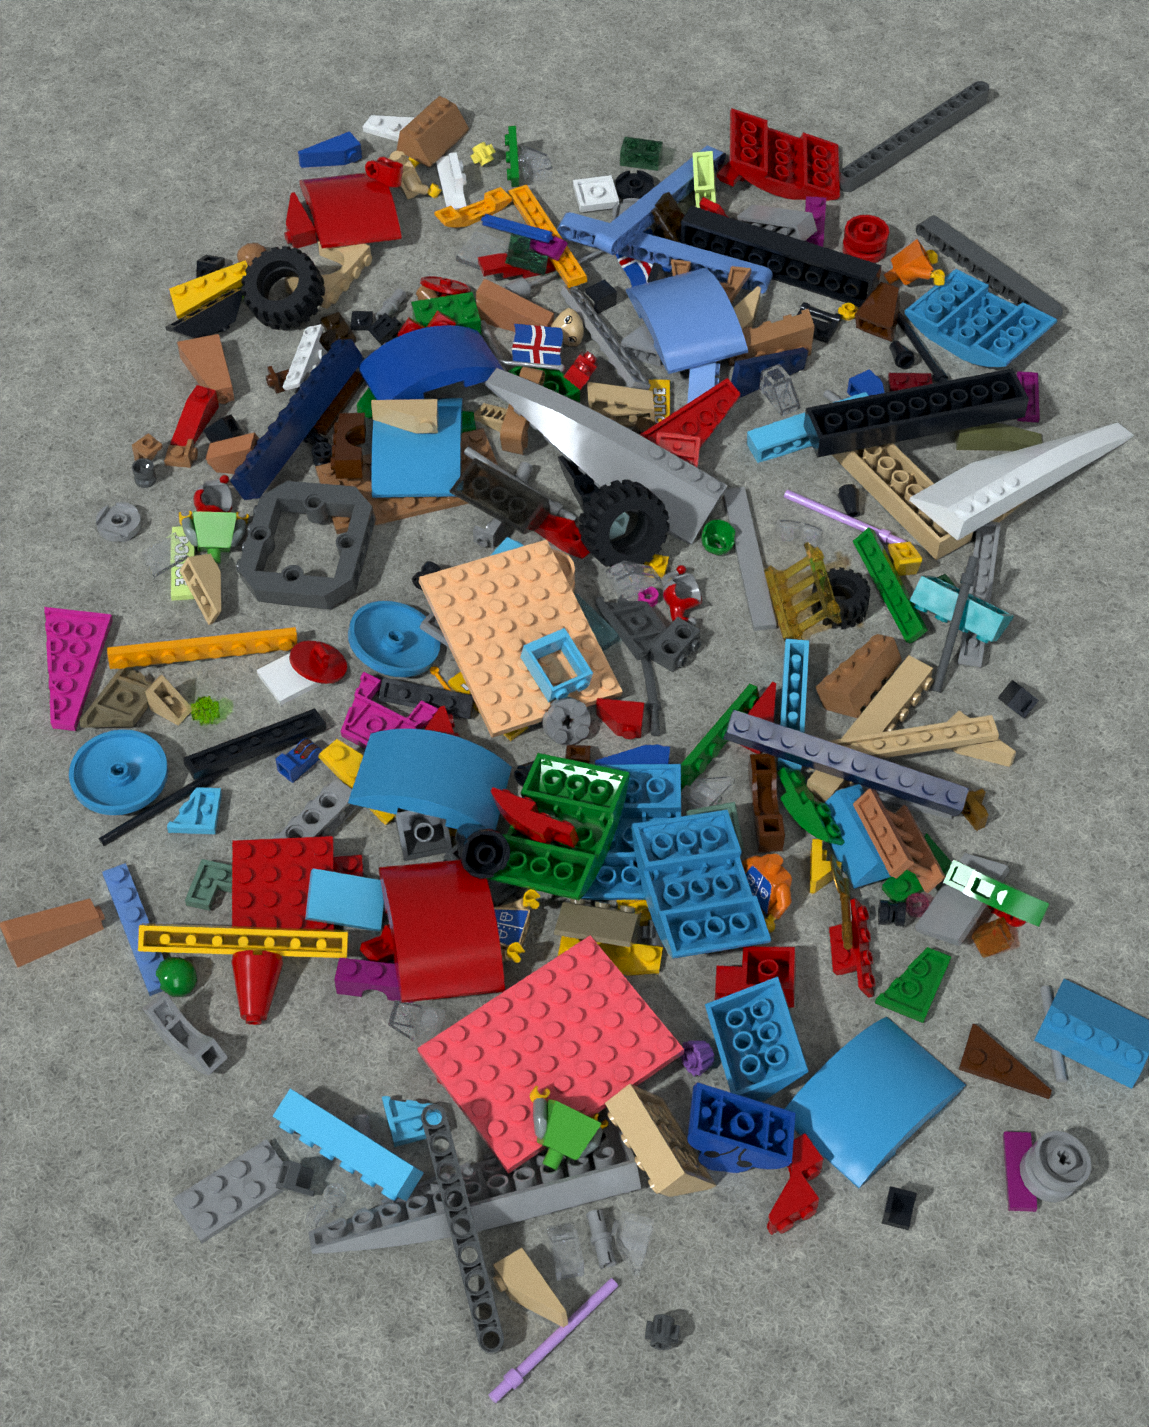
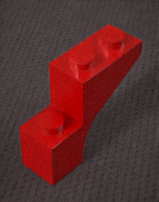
[767,1133,823,1235]

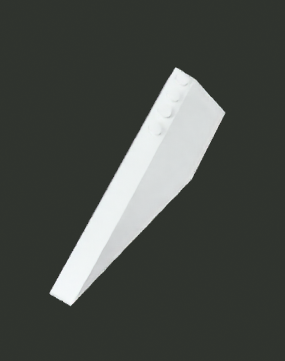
[909,423,1134,541]

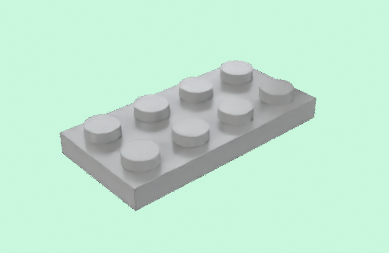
[172,1139,285,1244]

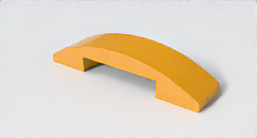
[434,187,512,228]

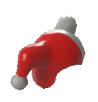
[193,475,233,512]
[661,565,702,626]

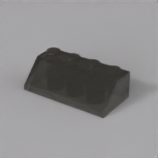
[449,458,550,534]

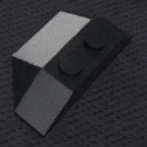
[165,288,243,339]

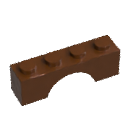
[331,413,366,479]
[748,754,785,852]

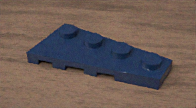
[731,347,808,398]

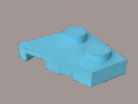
[167,787,222,834]
[382,1096,442,1147]

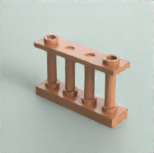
[853,788,945,893]

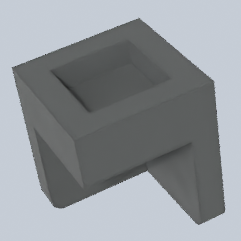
[275,1161,315,1197]

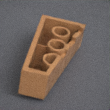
[727,309,814,366]
[816,634,902,718]

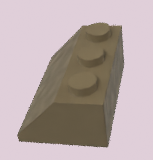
[554,898,641,947]

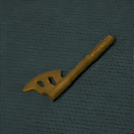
[830,854,853,950]

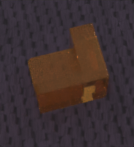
[971,917,1015,958]

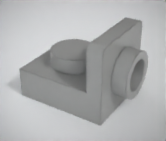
[473,514,505,549]

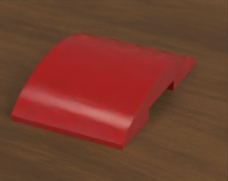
[730,108,840,201]
[299,172,402,249]
[379,860,505,1003]

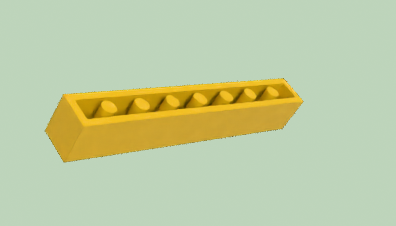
[138,923,349,958]

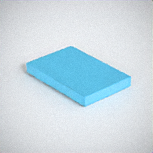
[305,868,384,931]

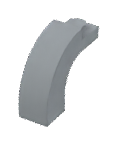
[143,992,228,1076]

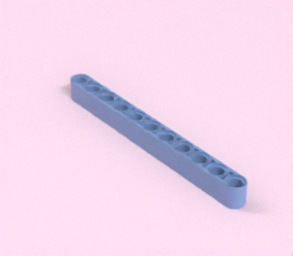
[594,145,726,255]
[557,212,773,294]

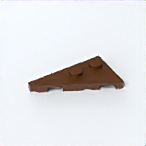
[959,1024,1052,1099]

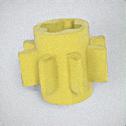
[470,142,495,166]

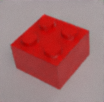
[741,946,796,1008]

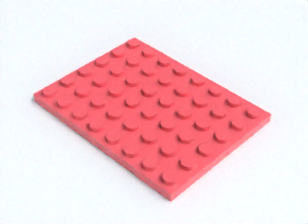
[417,935,684,1174]

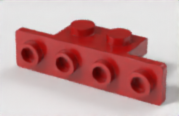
[829,898,876,998]

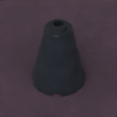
[455,823,510,879]

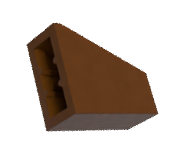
[855,282,900,342]

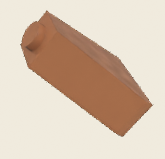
[206,432,259,474]

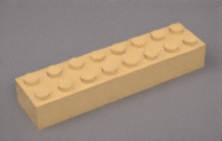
[832,443,973,560]

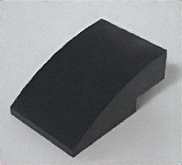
[558,455,600,512]

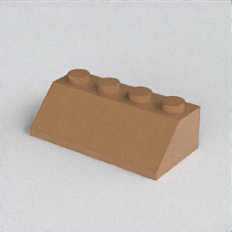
[396,96,469,168]

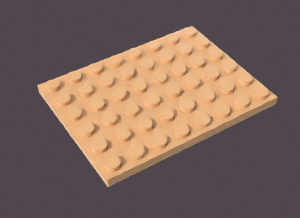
[419,539,623,738]

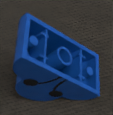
[687,1082,796,1173]

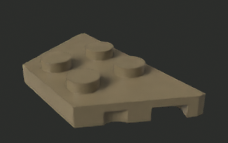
[79,667,152,728]

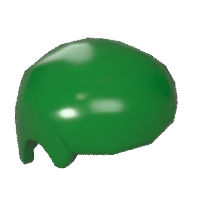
[701,519,735,555]
[156,957,197,997]

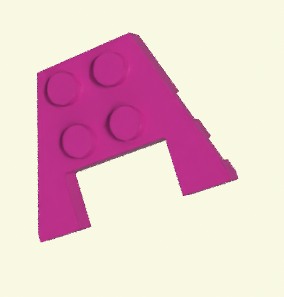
[340,672,438,749]

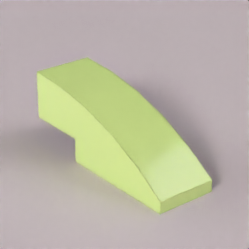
[693,151,717,208]

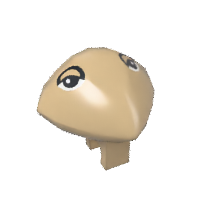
[551,308,584,347]

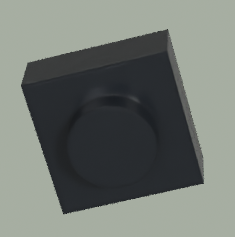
[350,311,373,331]

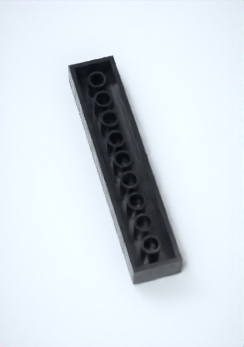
[680,206,882,307]
[803,368,1029,458]

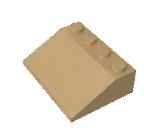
[605,1084,717,1197]

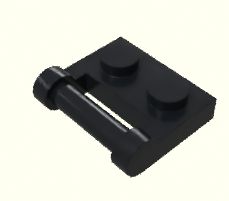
[797,302,842,344]

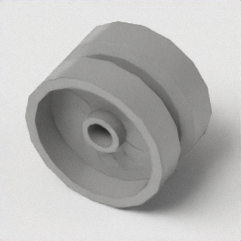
[1020,1131,1091,1203]

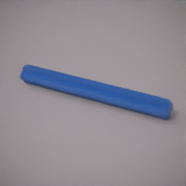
[481,214,553,243]

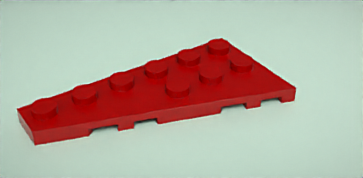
[640,378,741,450]

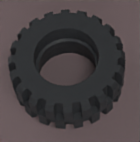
[241,246,325,330]
[578,479,670,571]

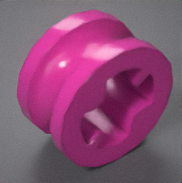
[638,586,659,607]

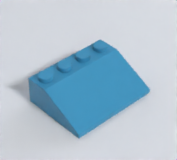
[705,977,809,1102]
[1034,979,1149,1089]

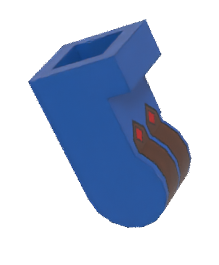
[275,738,323,783]

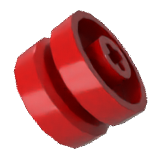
[842,215,889,263]

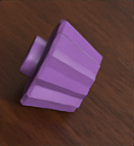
[680,1040,715,1077]

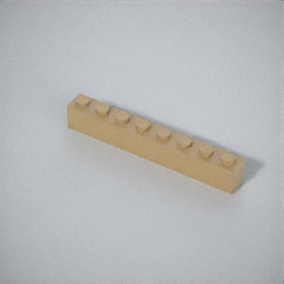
[807,655,933,803]

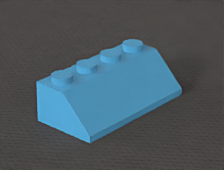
[825,784,892,889]

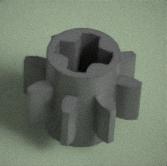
[642,919,664,947]
[645,1314,680,1350]

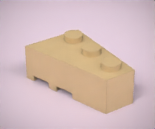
[587,382,655,427]

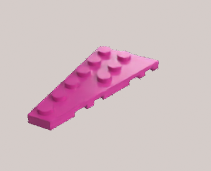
[44,607,113,731]

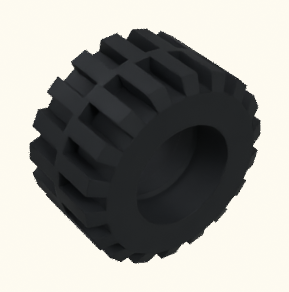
[811,567,871,629]

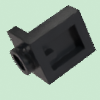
[196,255,225,278]
[367,313,403,345]

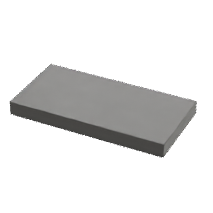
[915,853,1010,946]

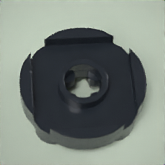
[615,170,655,200]

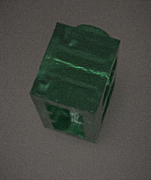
[620,137,663,171]

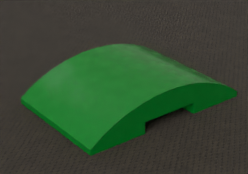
[487,753,630,900]

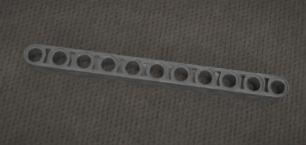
[839,81,989,192]

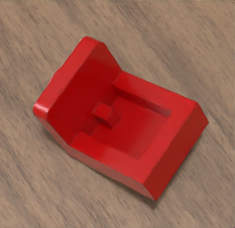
[359,924,394,963]

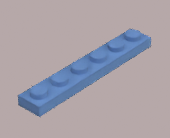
[102,863,164,996]

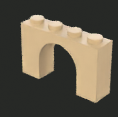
[284,241,372,309]

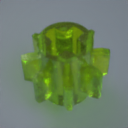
[191,696,220,726]

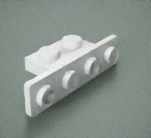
[436,152,467,210]
[283,324,328,390]

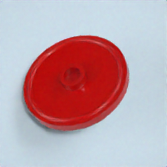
[420,276,471,297]
[289,641,347,684]

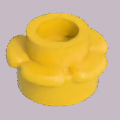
[838,303,858,321]

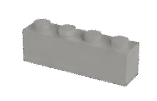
[737,204,817,241]

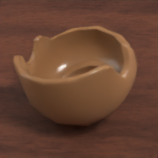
[237,243,267,266]

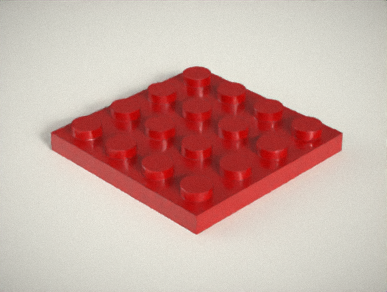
[232,836,335,930]

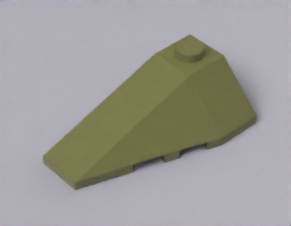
[954,423,1042,451]

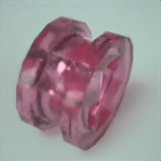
[906,893,929,917]

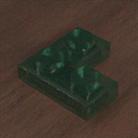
[505,233,548,275]

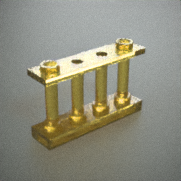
[764,542,842,641]

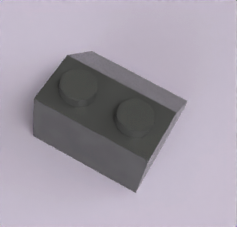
[394,808,452,861]

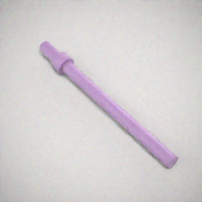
[784,490,907,544]
[488,1278,618,1403]

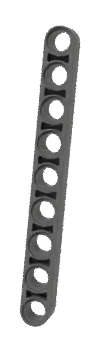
[916,215,1063,319]
[421,1104,504,1354]

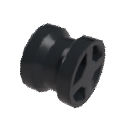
[311,442,332,466]

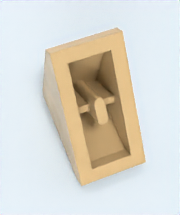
[145,675,193,725]

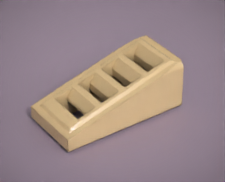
[474,403,507,432]

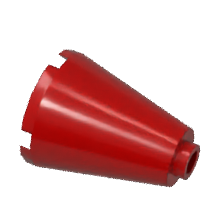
[231,950,283,1025]

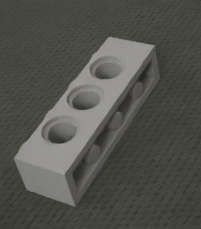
[272,778,359,839]

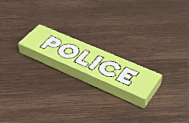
[171,526,195,601]

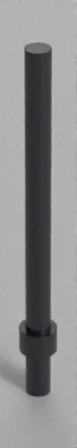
[897,311,948,383]
[98,767,229,847]

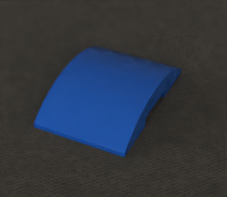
[358,325,504,400]

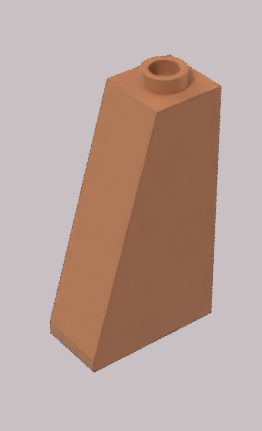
[476,279,554,332]
[177,334,235,404]
[0,898,105,968]

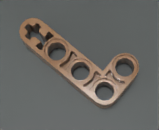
[500,366,545,455]

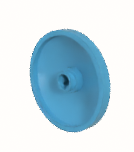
[348,601,440,677]
[69,730,168,815]

